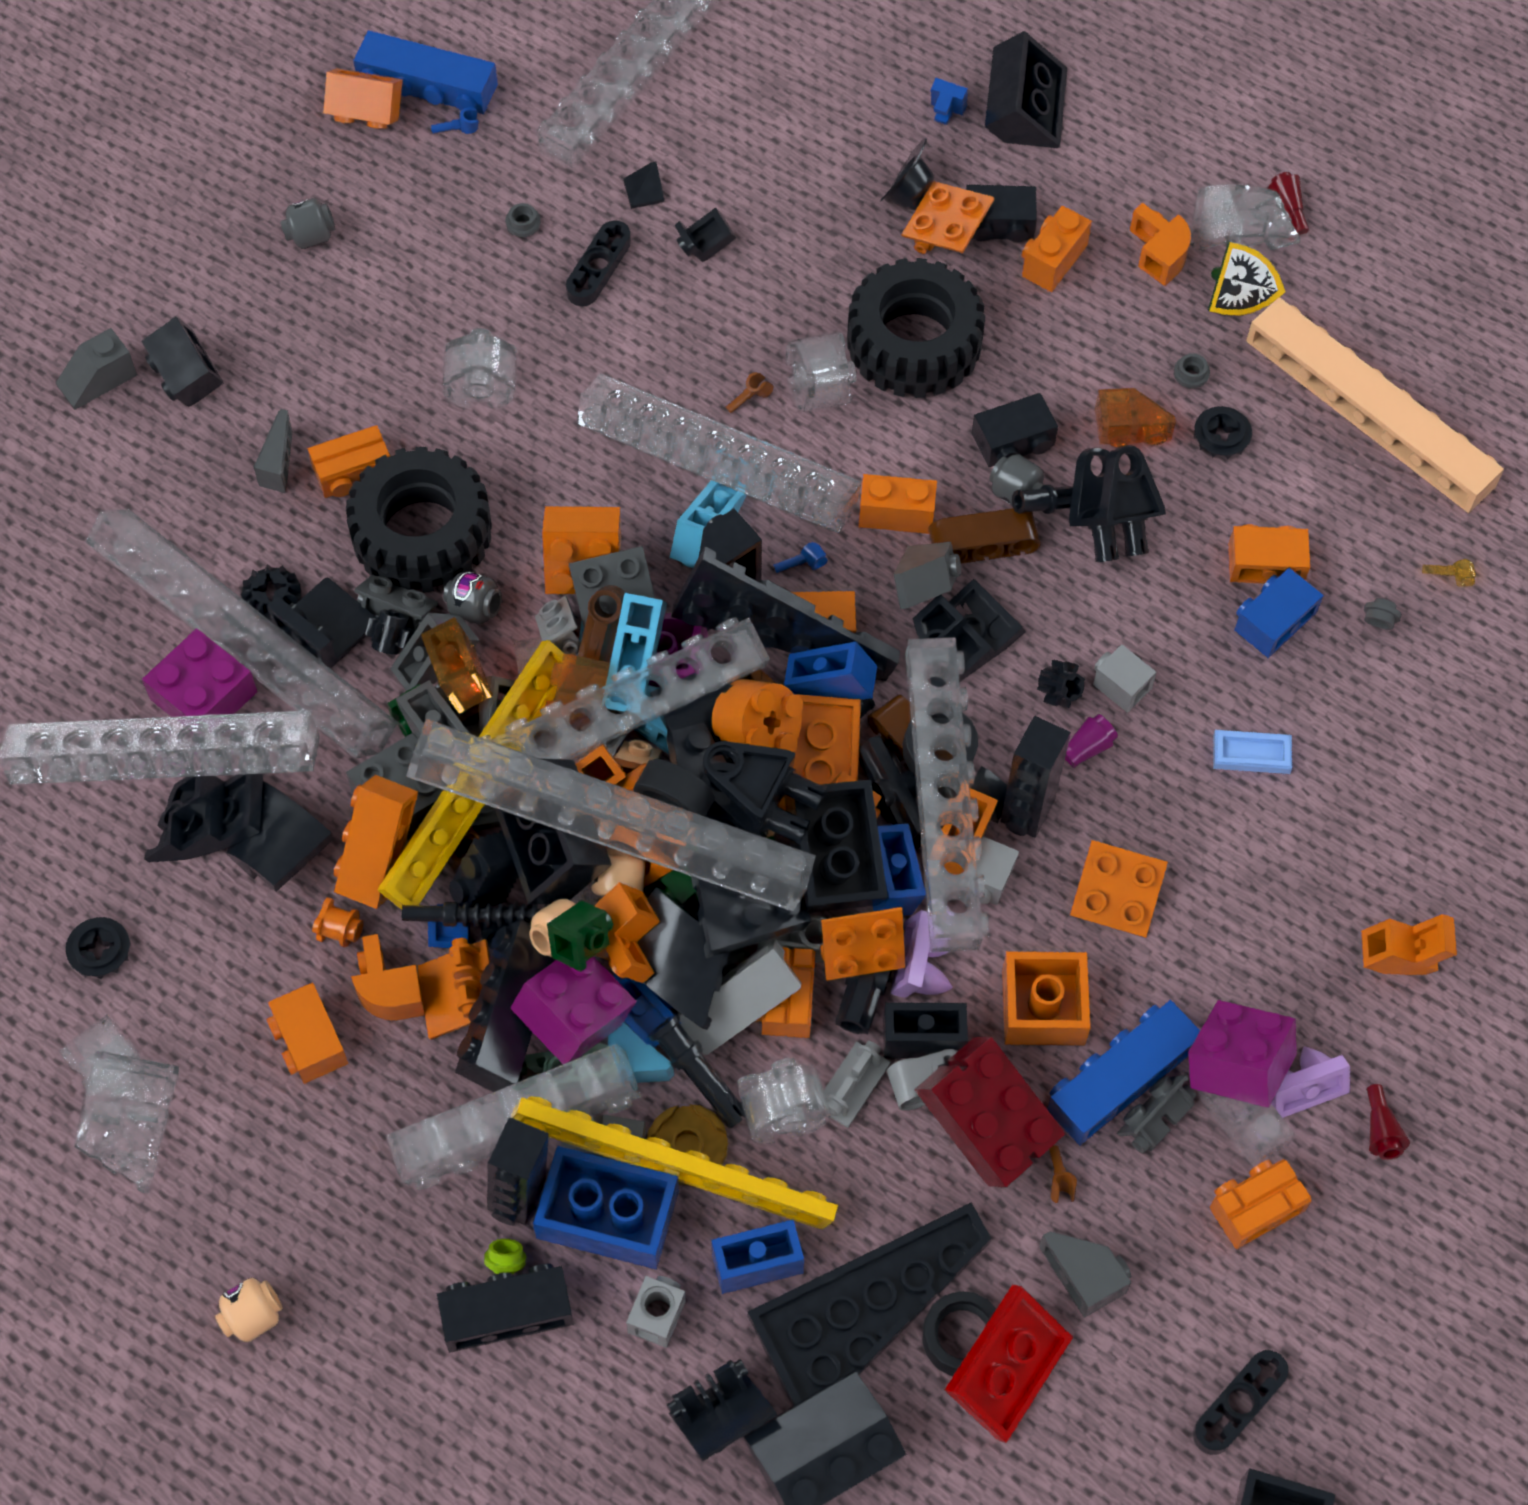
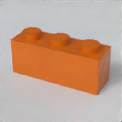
[334,775,419,909]

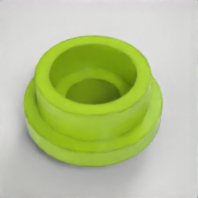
[484,1238,526,1275]

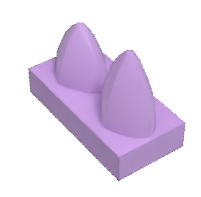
[890,910,953,998]
[1269,1046,1350,1120]

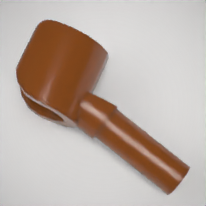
[726,372,774,413]
[1049,1145,1077,1203]

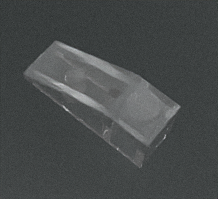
[1180,1067,1295,1168]

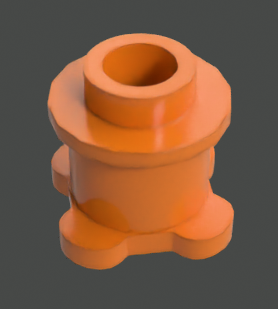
[312,897,364,948]

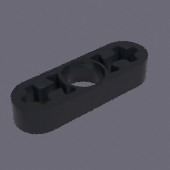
[566,220,631,306]
[1193,1350,1289,1455]

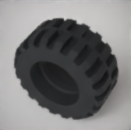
[847,258,985,398]
[346,447,492,593]

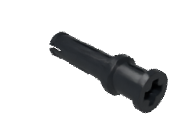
[648,1013,749,1128]

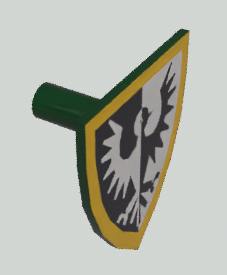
[1207,241,1285,316]

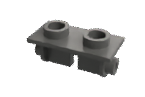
[354,575,438,631]
[1117,1075,1197,1154]

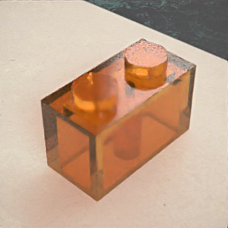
[421,617,493,713]

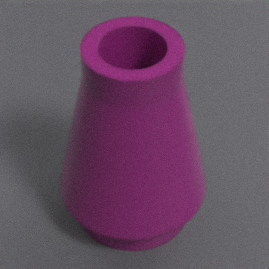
[1065,714,1118,768]

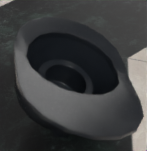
[880,138,934,210]

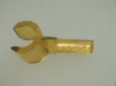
[1422,559,1476,587]

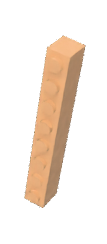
[1246,297,1504,513]

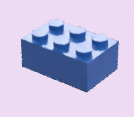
[533,1145,679,1270]

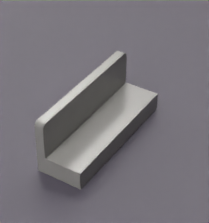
[677,939,801,1055]

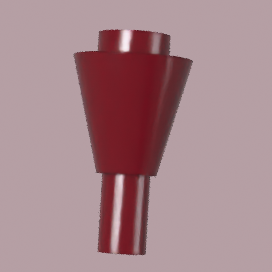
[1267,172,1309,236]
[1366,1084,1410,1160]

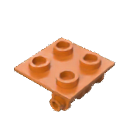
[901,181,995,254]
[1070,840,1168,938]
[820,907,905,981]
[418,938,490,1040]

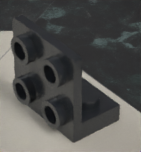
[267,577,374,672]

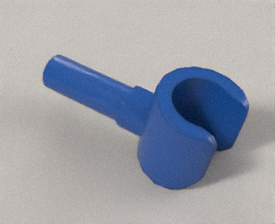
[431,107,479,134]
[773,542,828,573]

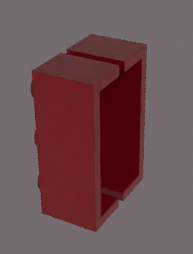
[914,1036,1065,1187]

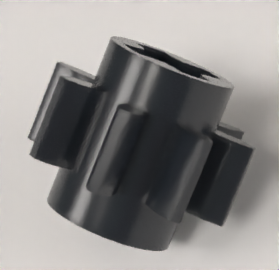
[365,609,415,655]
[1037,659,1085,708]

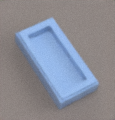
[1213,730,1292,774]

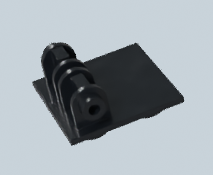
[666,1359,777,1461]

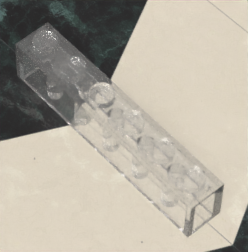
[386,1043,642,1190]

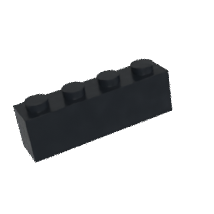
[1000,715,1071,838]
[455,919,555,1093]
[487,1117,549,1226]

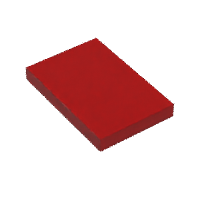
[944,1284,1073,1443]

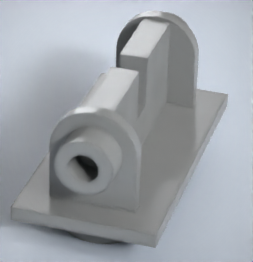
[535,595,580,657]
[814,1041,891,1128]

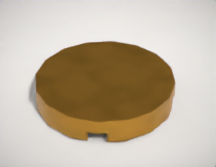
[647,1104,728,1186]

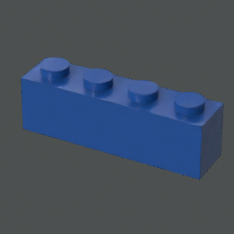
[353,30,498,115]
[1047,1000,1200,1146]

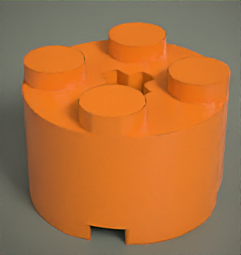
[712,679,803,752]

